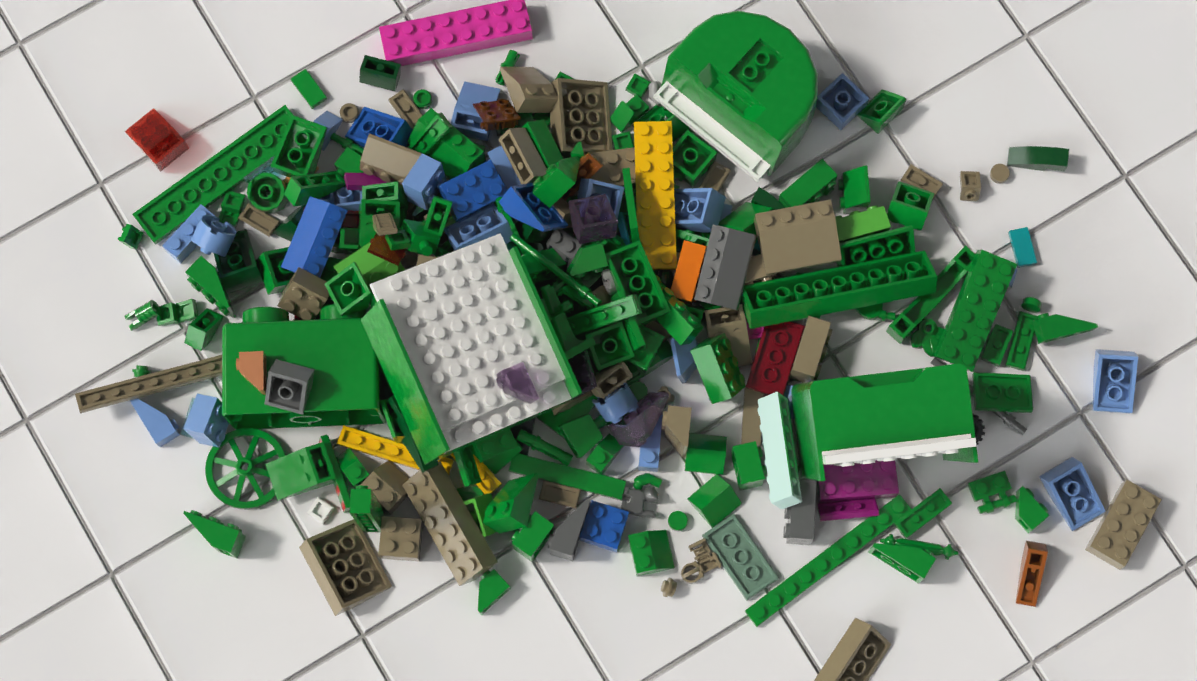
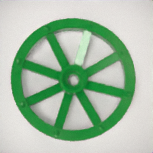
[205,428,286,510]

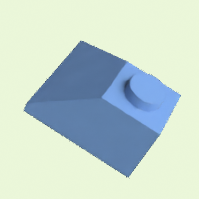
[670,338,699,384]

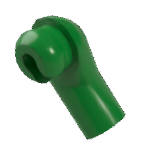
[633,473,663,490]

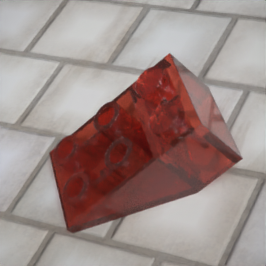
[125,108,189,172]

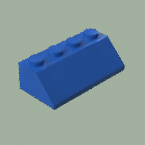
[281,196,348,278]

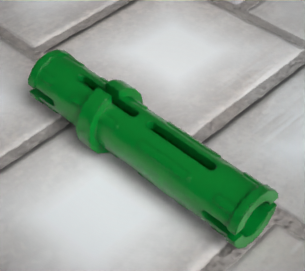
[516,428,573,466]

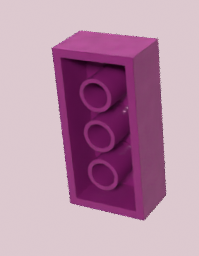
[816,460,899,503]

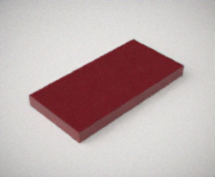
[745,321,805,396]

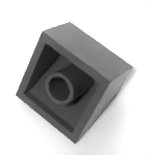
[265,359,314,415]

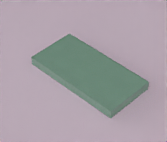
[702,514,779,601]

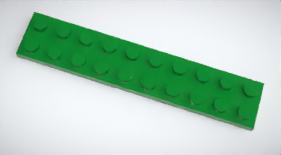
[132,105,293,245]

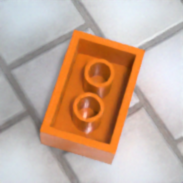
[671,240,706,305]

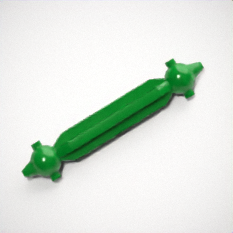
[880,534,958,560]

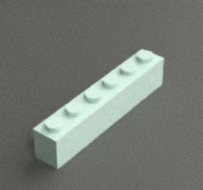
[758,392,802,509]

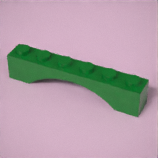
[886,245,975,344]

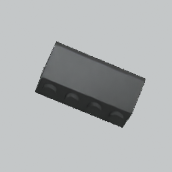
[694,224,757,310]

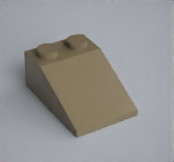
[500,67,558,113]

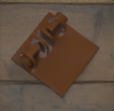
[473,99,521,131]

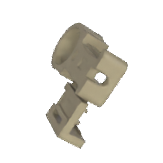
[681,538,721,584]

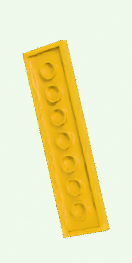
[634,121,677,271]

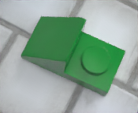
[610,94,649,133]

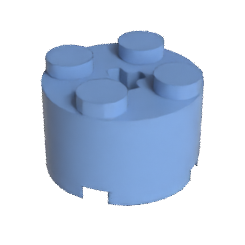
[191,215,237,257]
[592,382,639,424]

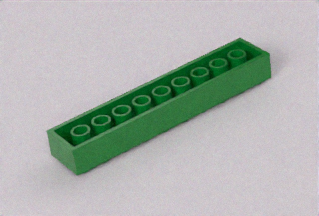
[740,250,937,329]

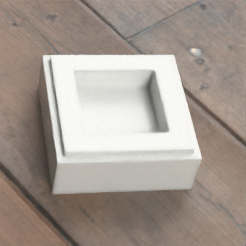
[307,497,335,525]

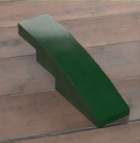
[387,395,439,473]

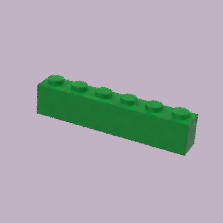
[350,485,384,532]

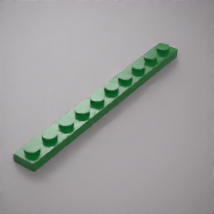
[744,494,912,627]

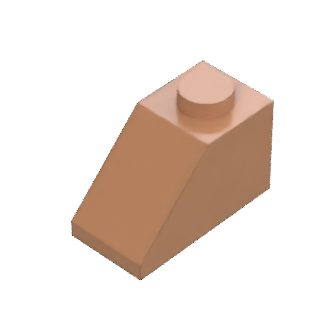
[236,351,267,395]

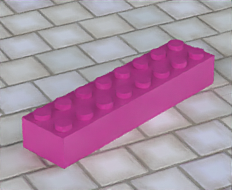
[379,0,533,66]

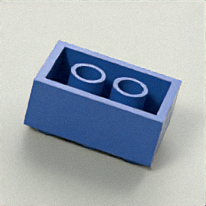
[438,160,507,222]

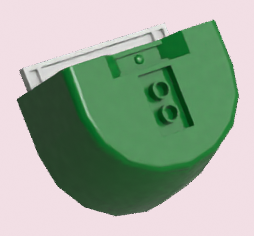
[653,10,819,182]

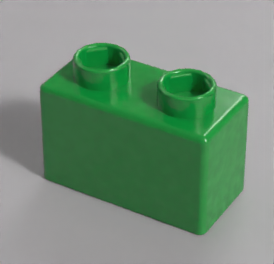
[222,304,386,430]

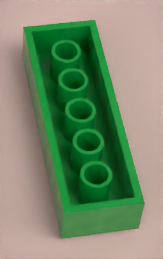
[933,249,1017,372]

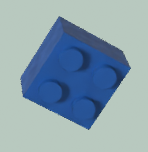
[580,500,629,552]

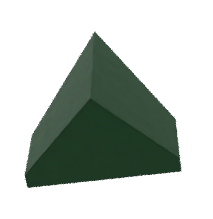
[273,205,306,242]

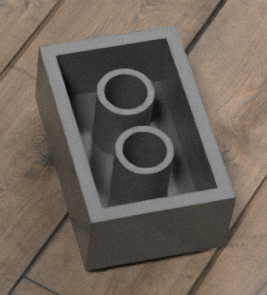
[783,479,816,545]

